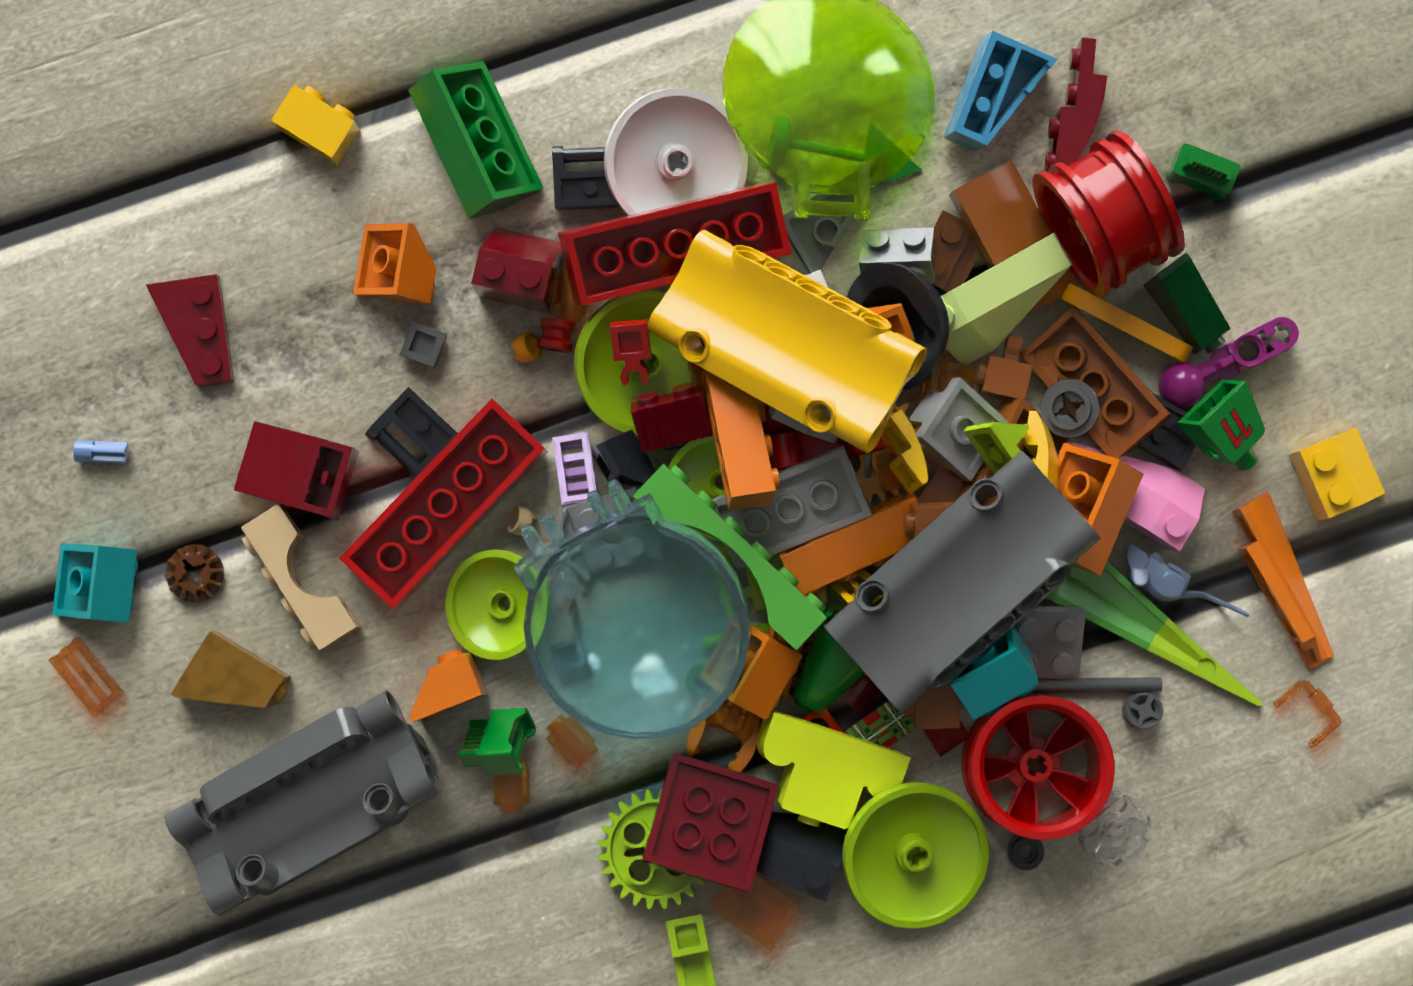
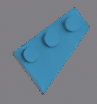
[943,31,1058,152]

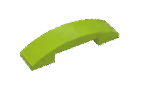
[666,914,716,986]

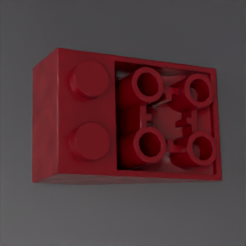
[234,421,359,520]

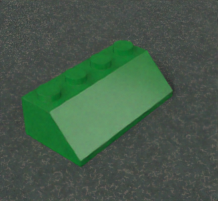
[408,61,544,219]

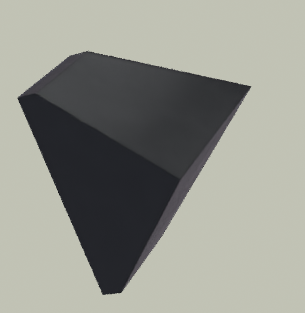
[592,430,656,486]

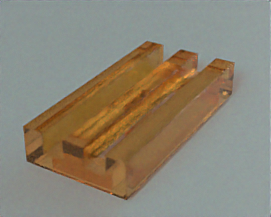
[49,637,125,716]

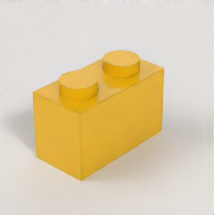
[271,84,360,166]

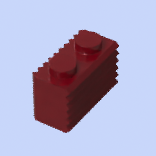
[631,383,713,453]

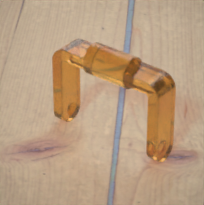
[1273,680,1341,748]

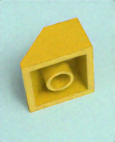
[1289,427,1385,521]

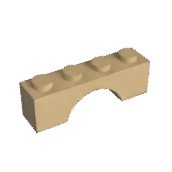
[241,503,361,651]

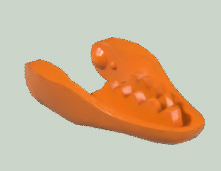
[687,692,760,772]

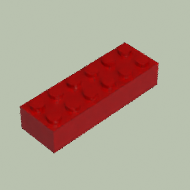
[558,182,792,306]
[339,398,548,610]

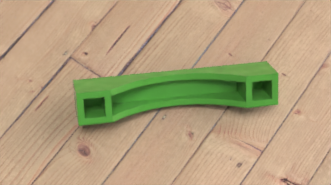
[633,463,827,651]

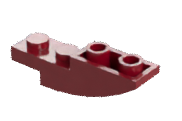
[1044,37,1107,172]

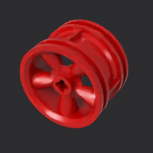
[961,694,1115,840]

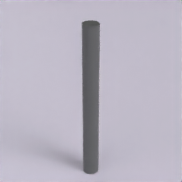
[1030,677,1162,693]

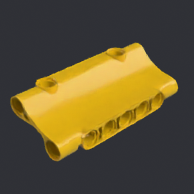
[647,230,927,453]

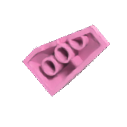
[1057,441,1205,551]

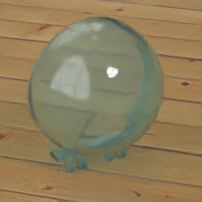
[514,479,751,739]

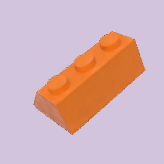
[1057,443,1144,576]

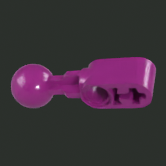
[1158,317,1299,408]

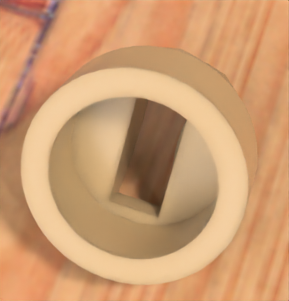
[507,505,537,536]

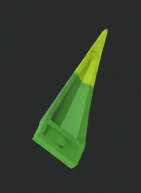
[1045,561,1263,706]

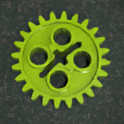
[597,789,706,909]

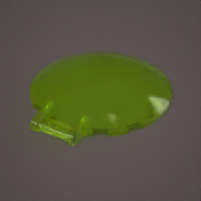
[722,0,934,221]

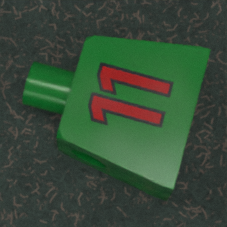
[1177,379,1265,471]

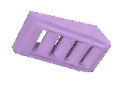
[552,432,599,508]

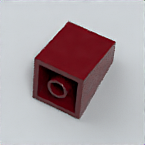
[471,227,563,313]

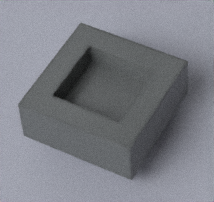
[399,321,448,369]

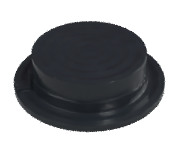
[847,263,949,391]

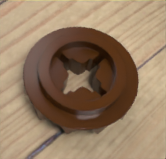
[164,544,224,602]

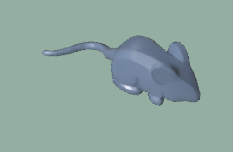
[1126,543,1249,617]

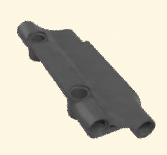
[824,451,1101,715]
[165,690,442,916]

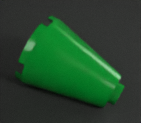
[792,610,866,713]

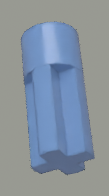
[73,440,130,464]

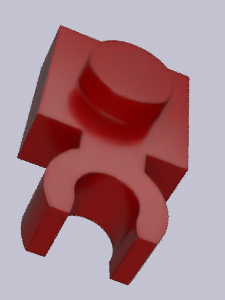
[610,319,652,386]

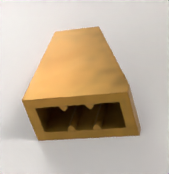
[171,631,291,708]

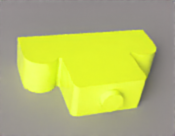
[756,710,911,829]

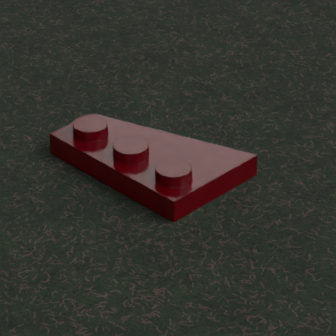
[146,274,234,387]

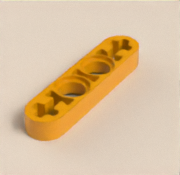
[1061,283,1193,363]

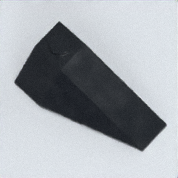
[756,812,848,902]

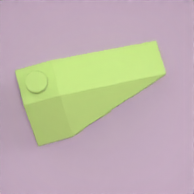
[941,232,1073,366]

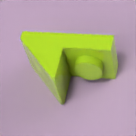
[963,422,1029,474]

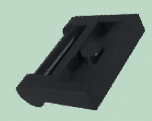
[552,146,619,210]
[365,387,458,480]

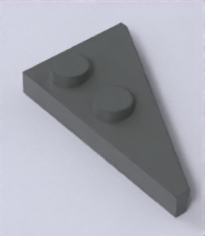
[783,152,887,274]

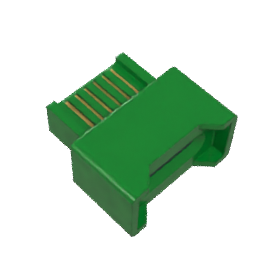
[1166,143,1240,201]
[458,708,536,775]

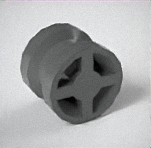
[1122,692,1163,729]

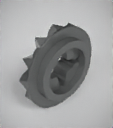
[1040,379,1100,438]

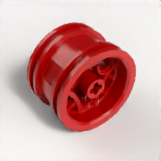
[1032,130,1185,298]

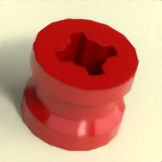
[536,317,576,353]

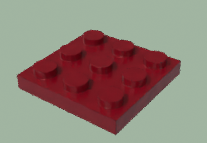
[641,753,779,893]

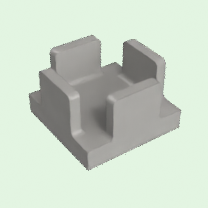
[909,378,1009,481]

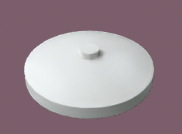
[604,88,748,215]

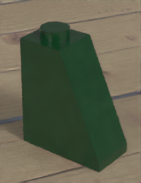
[1143,252,1231,355]

